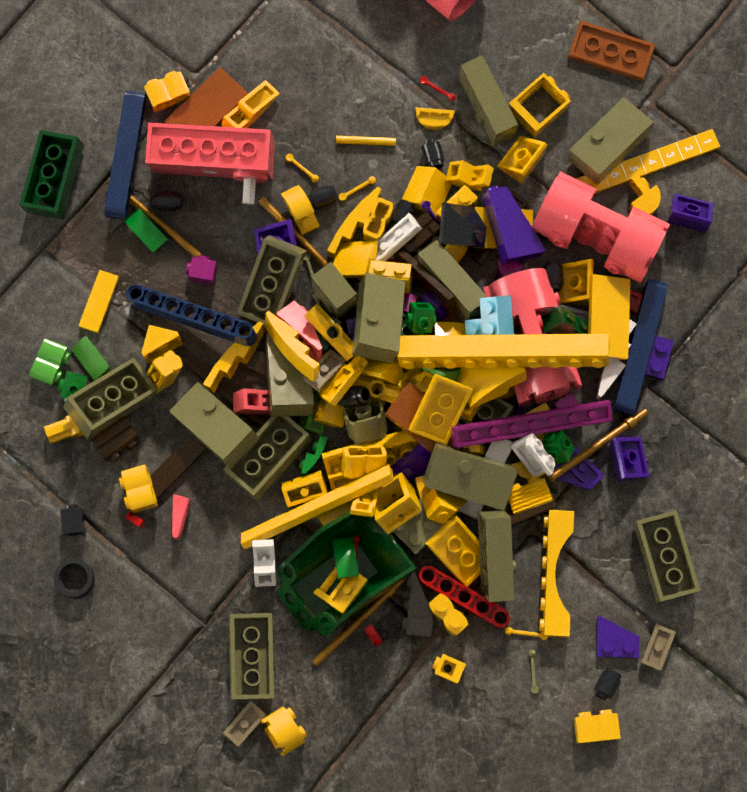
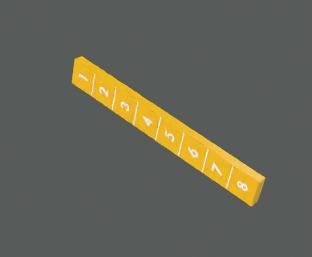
[576,129,720,194]

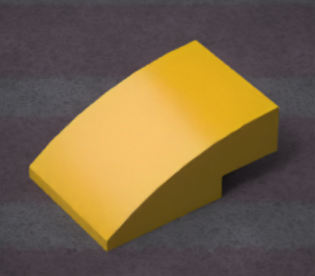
[456,367,527,409]

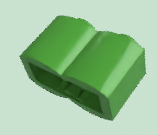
[29,338,71,387]

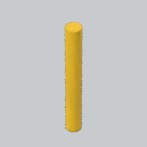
[336,136,396,146]

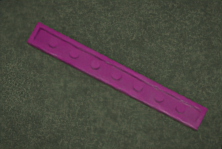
[451,400,613,448]

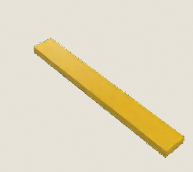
[241,464,393,549]

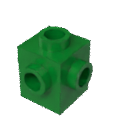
[405,302,436,335]
[57,371,87,401]
[542,430,575,465]

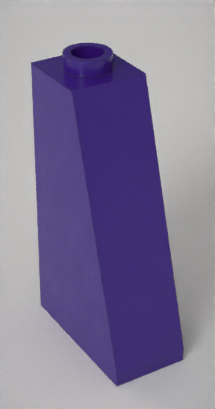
[482,186,546,265]

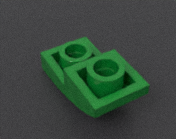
[125,209,168,253]
[299,435,328,476]
[332,537,359,580]

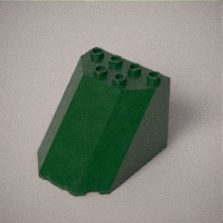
[277,511,416,636]

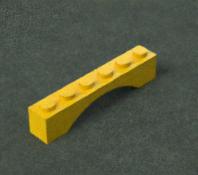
[539,510,574,638]

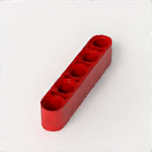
[418,566,510,629]

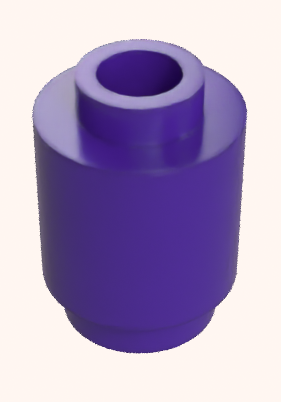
[419,292,448,321]

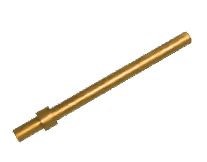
[107,179,202,258]
[258,197,329,268]
[548,409,649,482]
[312,578,407,667]

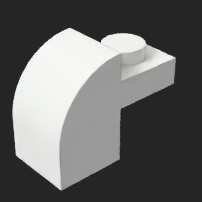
[252,540,276,587]

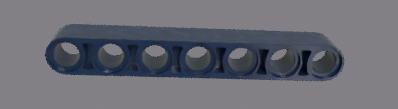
[105,90,146,220]
[613,278,668,416]
[126,284,257,346]

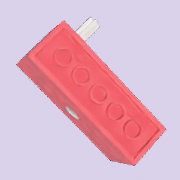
[145,123,275,205]

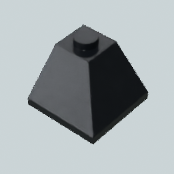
[439,202,487,248]

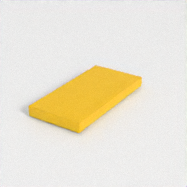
[588,274,630,360]

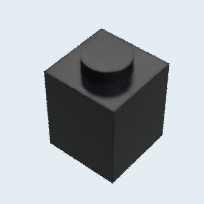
[60,504,86,537]

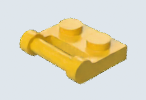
[314,563,368,615]

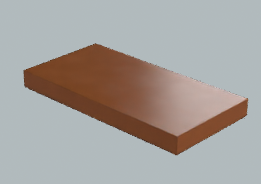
[568,20,655,82]
[164,67,248,127]
[385,382,462,454]

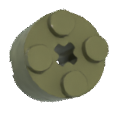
[343,398,388,445]

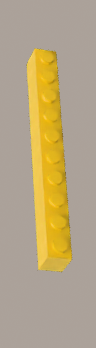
[397,334,610,369]

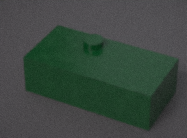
[19,130,84,220]

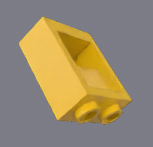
[508,73,571,138]
[374,472,422,534]

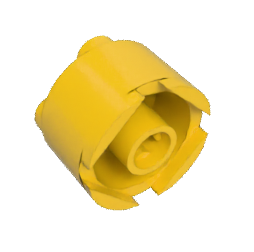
[261,706,307,756]

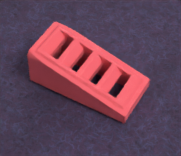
[172,494,191,540]

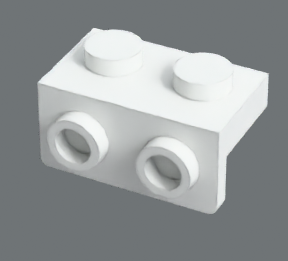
[511,433,555,477]

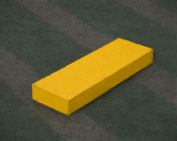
[79,270,119,334]

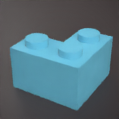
[465,295,514,335]

